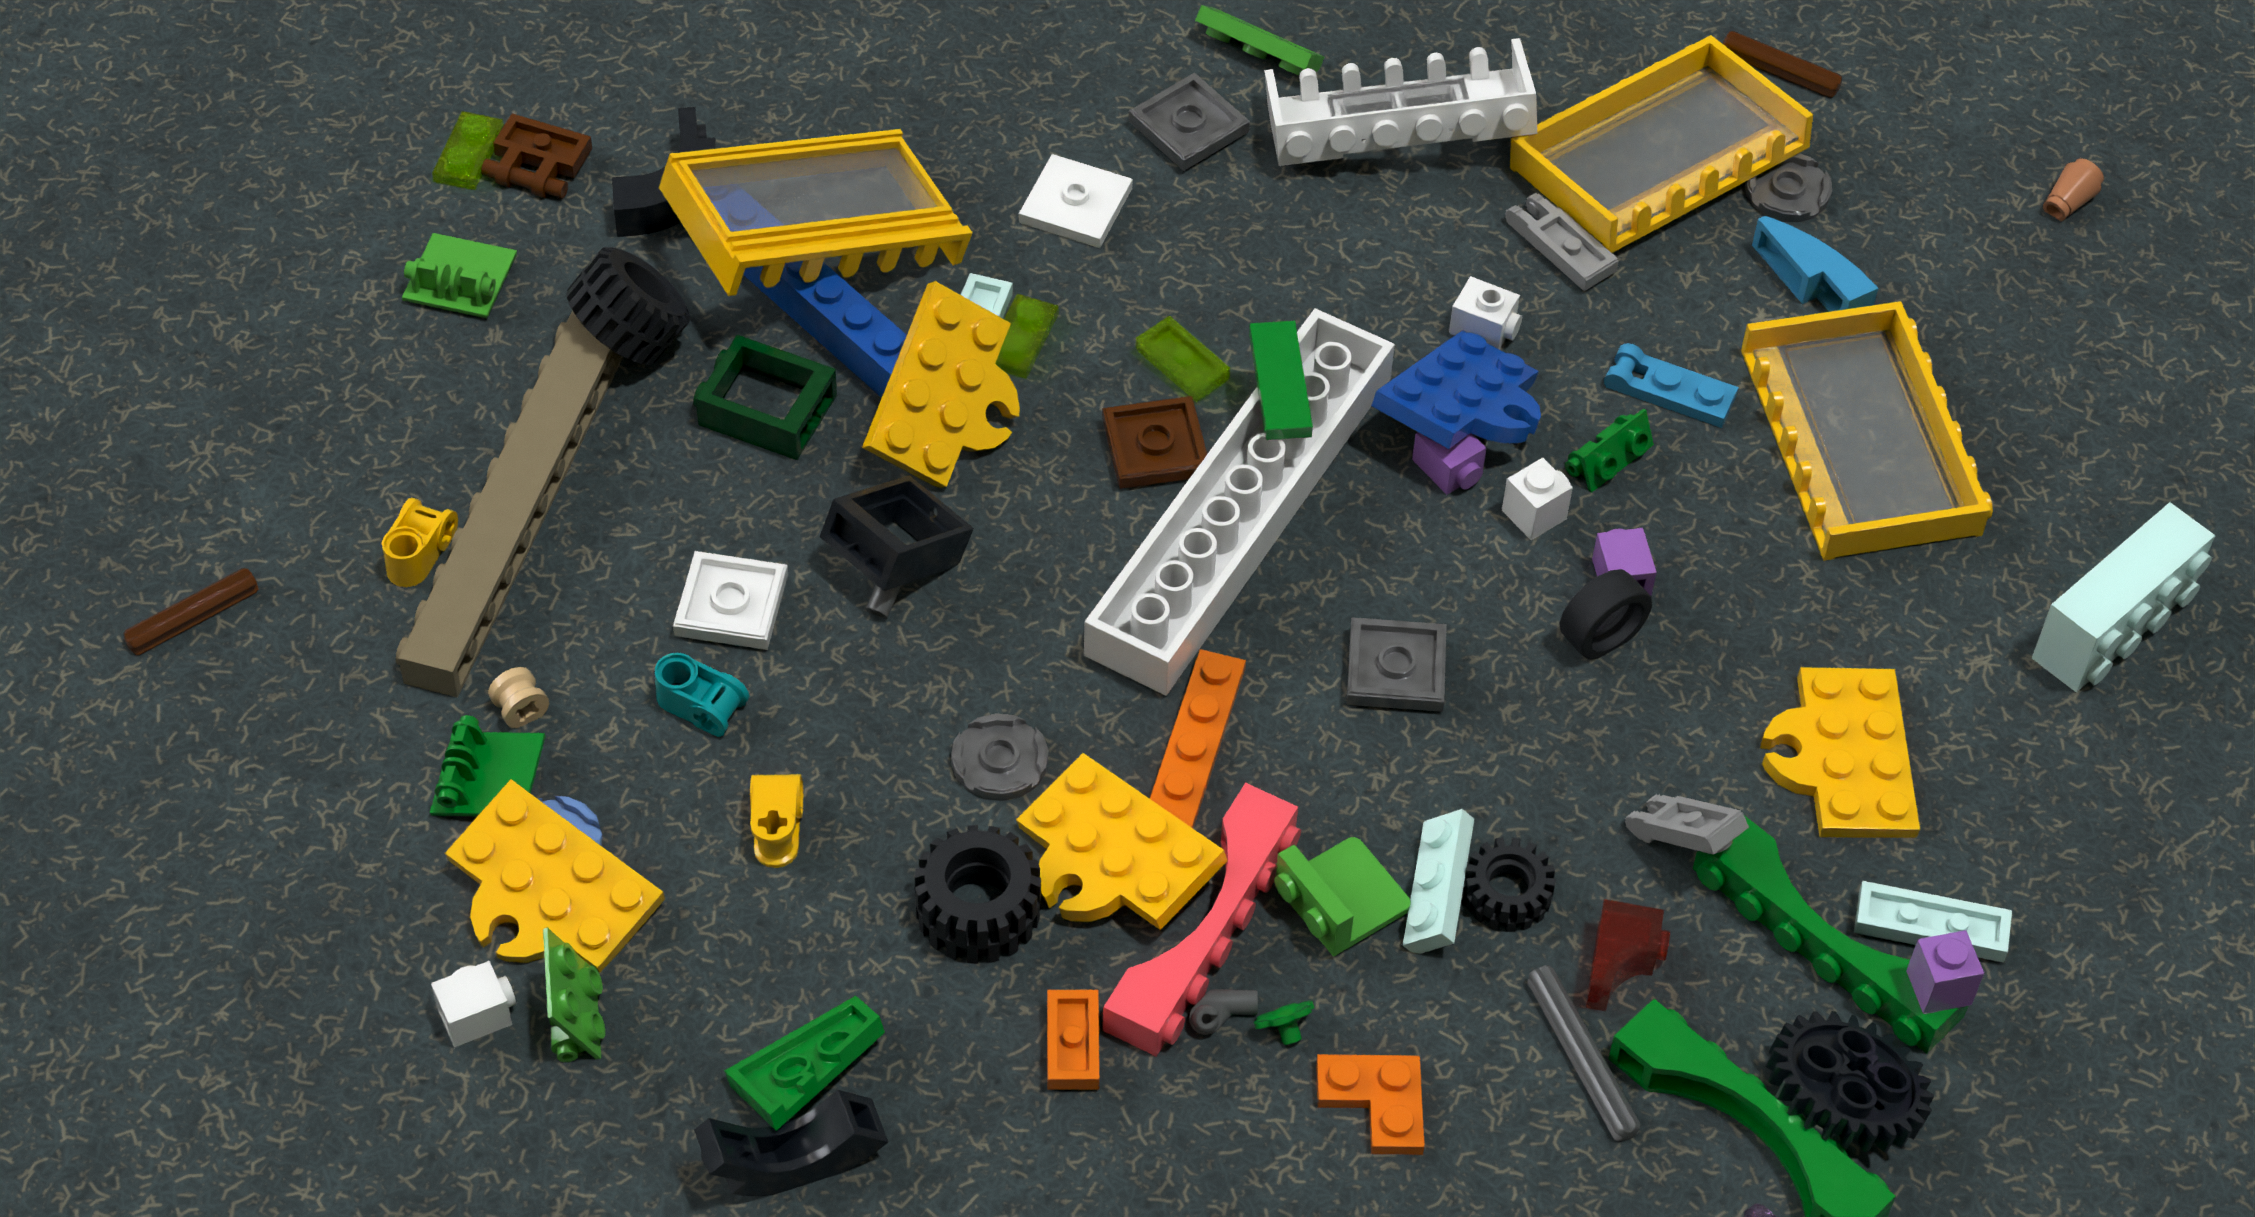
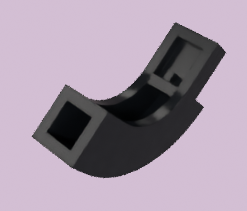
[612,107,716,237]
[694,1090,888,1196]

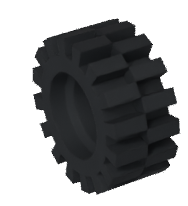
[1463,837,1556,932]

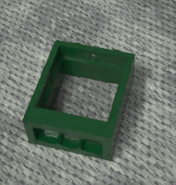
[693,335,837,460]

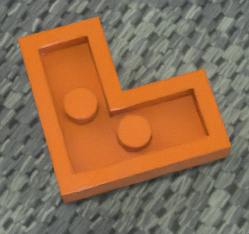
[1316,1054,1424,1155]

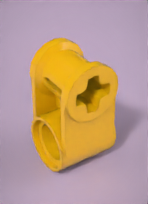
[382,497,458,587]
[750,774,803,868]

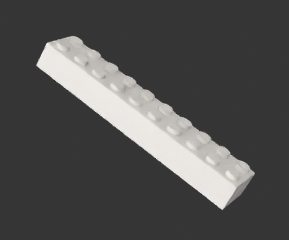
[1084,308,1395,696]

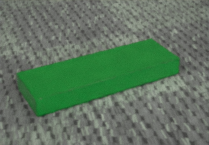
[1249,321,1313,440]

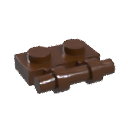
[481,113,592,199]

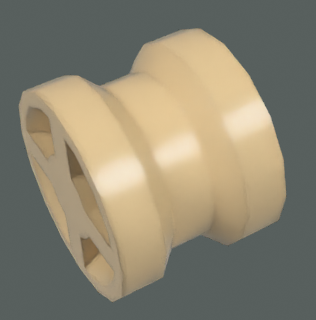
[488,667,549,728]

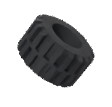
[566,247,691,365]
[914,825,1041,964]

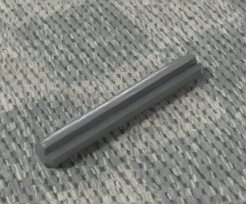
[1528,965,1641,1142]

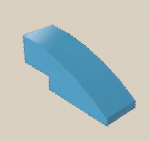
[1752,216,1879,312]

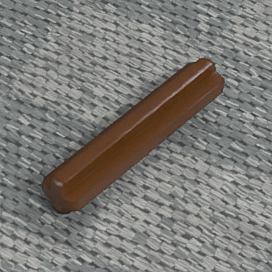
[1723,31,1842,98]
[123,568,258,655]

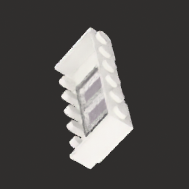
[1264,38,1538,166]

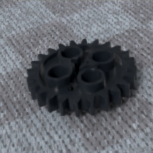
[1766,1011,1934,1152]

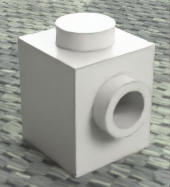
[1449,276,1522,350]
[1502,458,1573,540]
[431,961,516,1047]

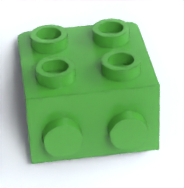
[1274,837,1411,957]

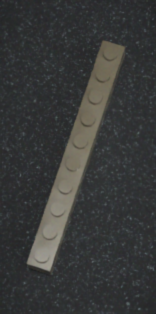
[396,310,623,698]

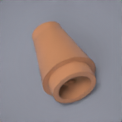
[2043,159,2104,221]

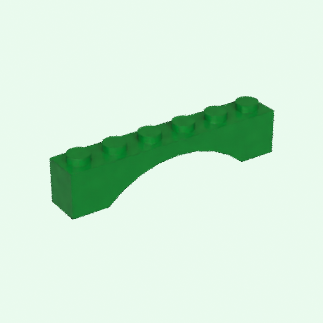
[1692,815,1968,1054]
[1608,999,1896,1217]

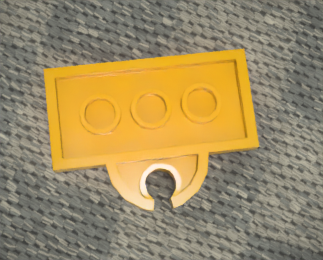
[862,281,1020,488]
[1760,667,1920,838]
[1016,753,1228,930]
[445,779,665,973]

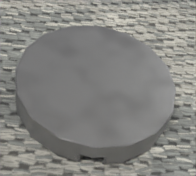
[1745,153,1832,222]
[951,713,1049,801]

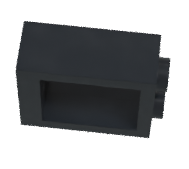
[819,475,974,591]

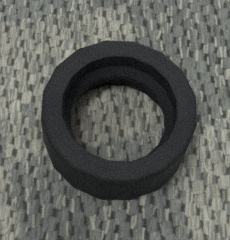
[1559,569,1652,660]

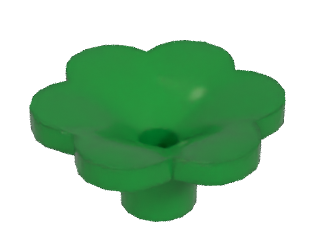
[1253,1001,1315,1045]

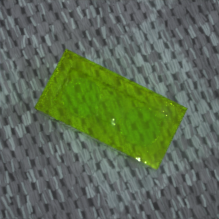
[432,111,504,190]
[995,294,1059,379]
[1136,315,1230,402]

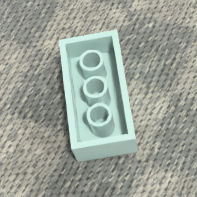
[2032,502,2215,692]

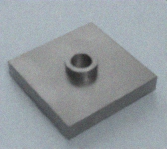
[1128,72,1250,171]
[1347,617,1447,712]

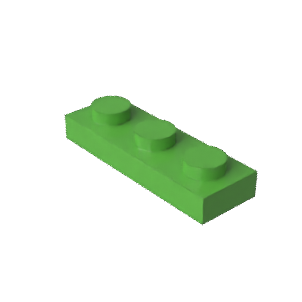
[1195,5,1325,75]

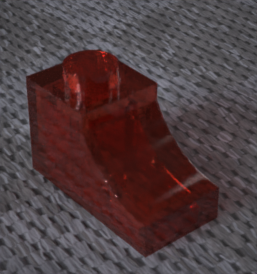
[1586,899,1670,1011]

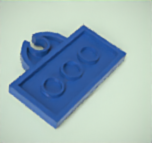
[1371,330,1541,449]

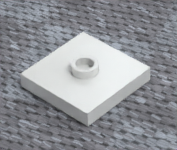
[1019,154,1133,248]
[673,551,788,650]

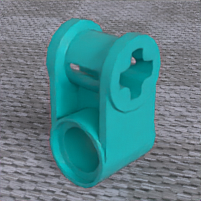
[655,653,750,737]

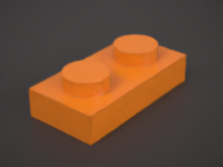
[1047,990,1099,1090]

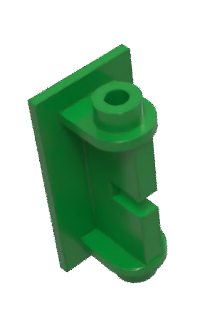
[1565,409,1654,493]

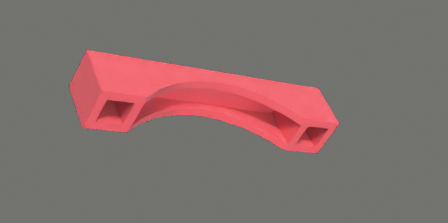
[1103,783,1301,1057]

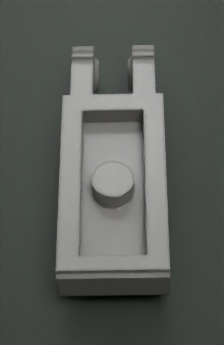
[1505,193,1619,291]
[1625,794,1749,855]

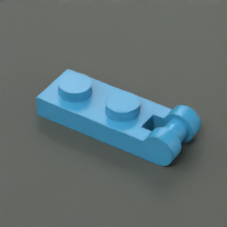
[1604,343,1739,428]

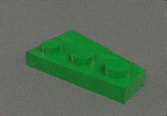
[724,996,885,1131]

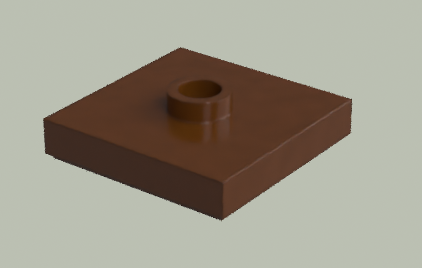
[1102,396,1207,489]

